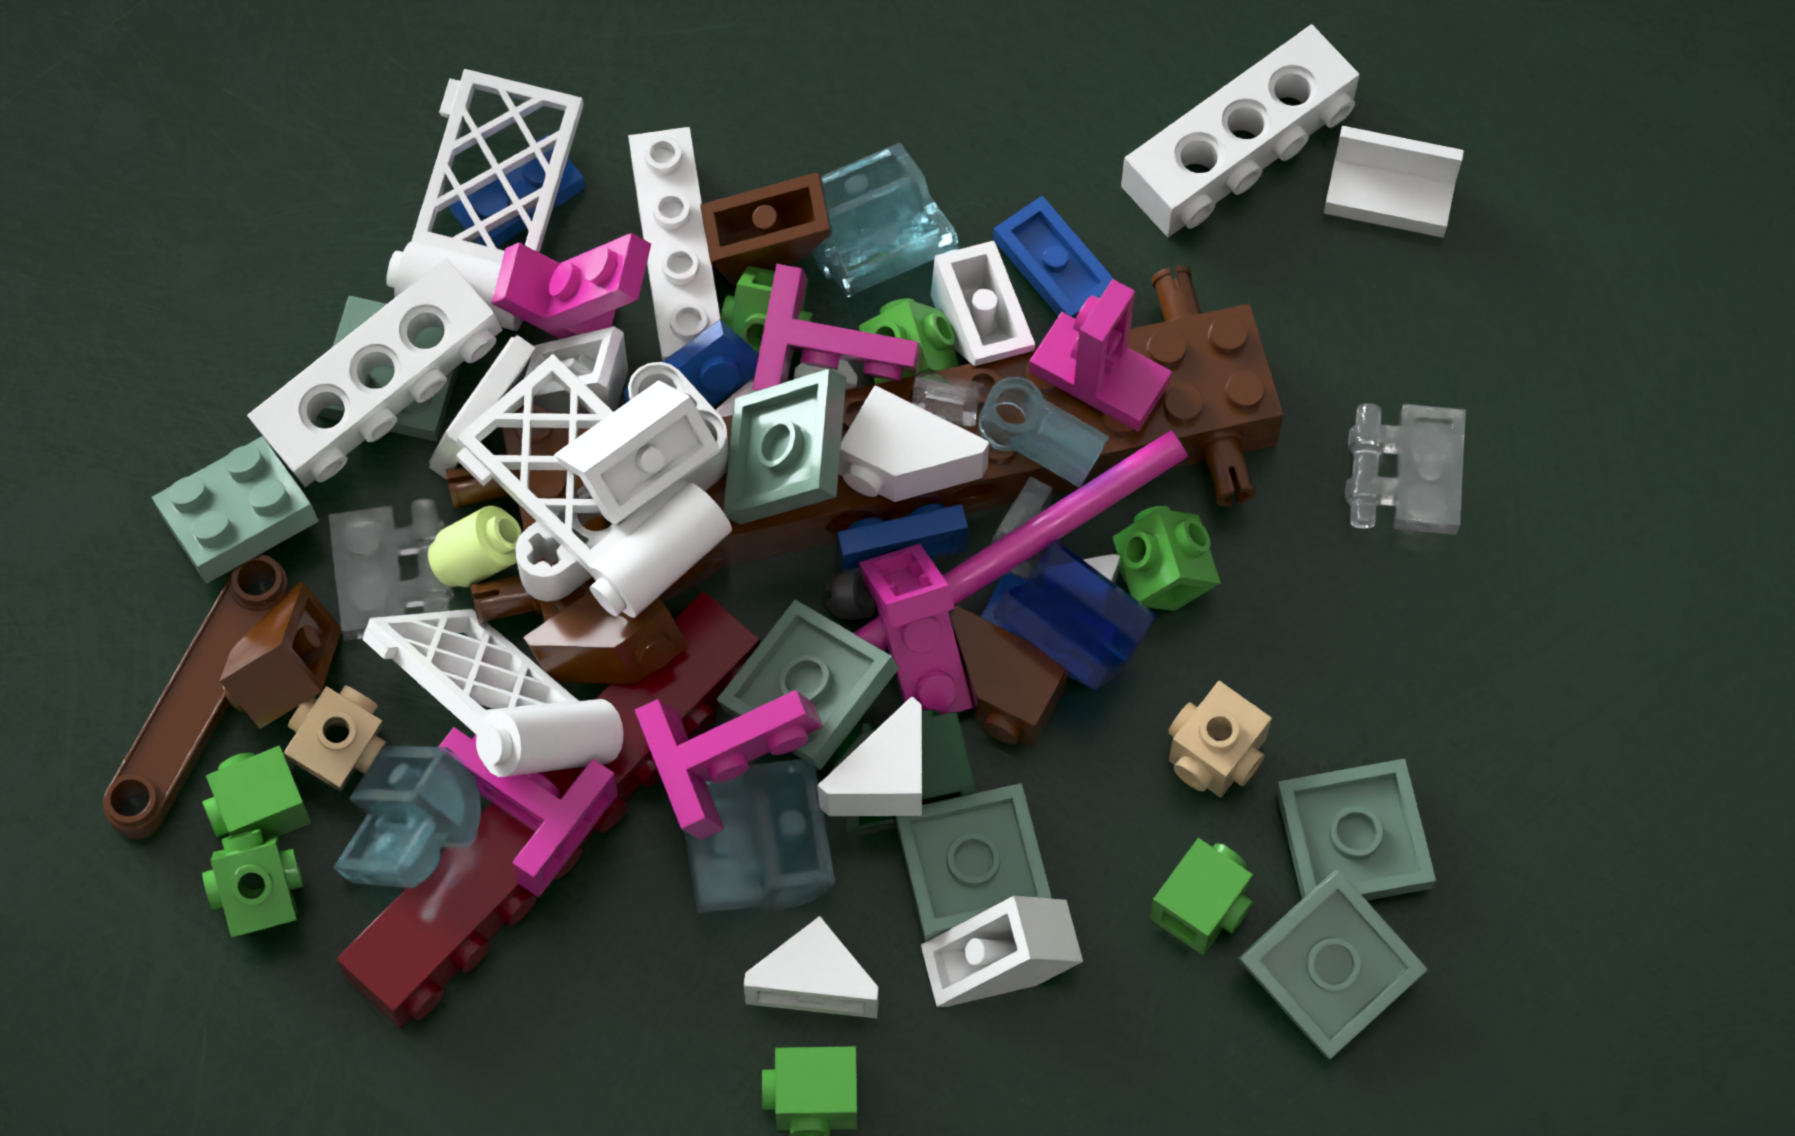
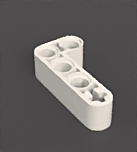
[515,362,729,602]

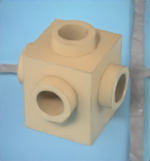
[1168,681,1272,798]
[284,685,386,792]

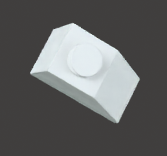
[931,241,1035,366]
[838,386,989,502]
[921,896,1083,1007]

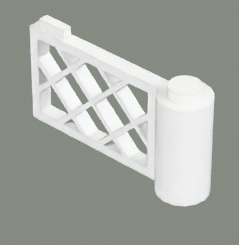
[386,69,584,331]
[456,354,732,618]
[363,609,624,777]

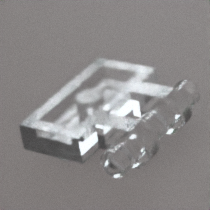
[1345,404,1466,535]
[329,499,454,641]

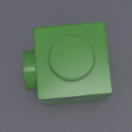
[202,745,311,839]
[1149,838,1254,955]
[762,1046,857,1136]

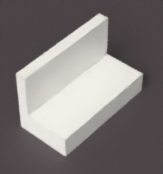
[1324,126,1464,238]
[554,380,720,525]

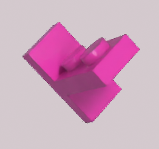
[491,233,652,339]
[752,264,922,392]
[1029,279,1172,432]
[859,544,973,715]
[635,690,824,840]
[438,727,618,898]

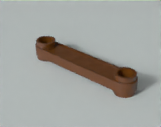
[103,554,290,839]

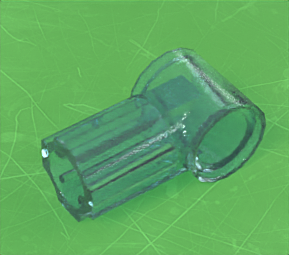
[978,377,1109,488]

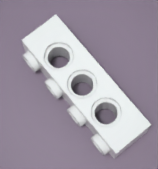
[1121,24,1360,238]
[628,127,720,362]
[247,257,502,487]

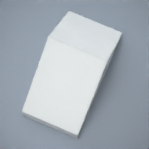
[525,326,628,414]
[818,697,922,816]
[744,916,879,1018]

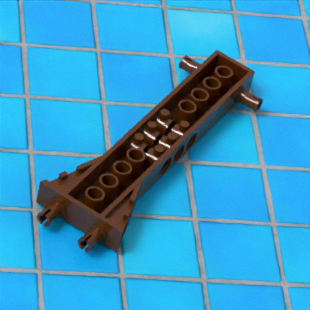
[445,265,1283,625]

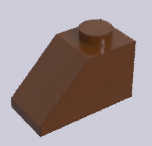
[700,172,833,285]
[219,581,342,729]
[523,591,689,684]
[950,605,1071,748]

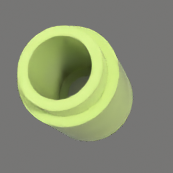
[428,506,522,587]

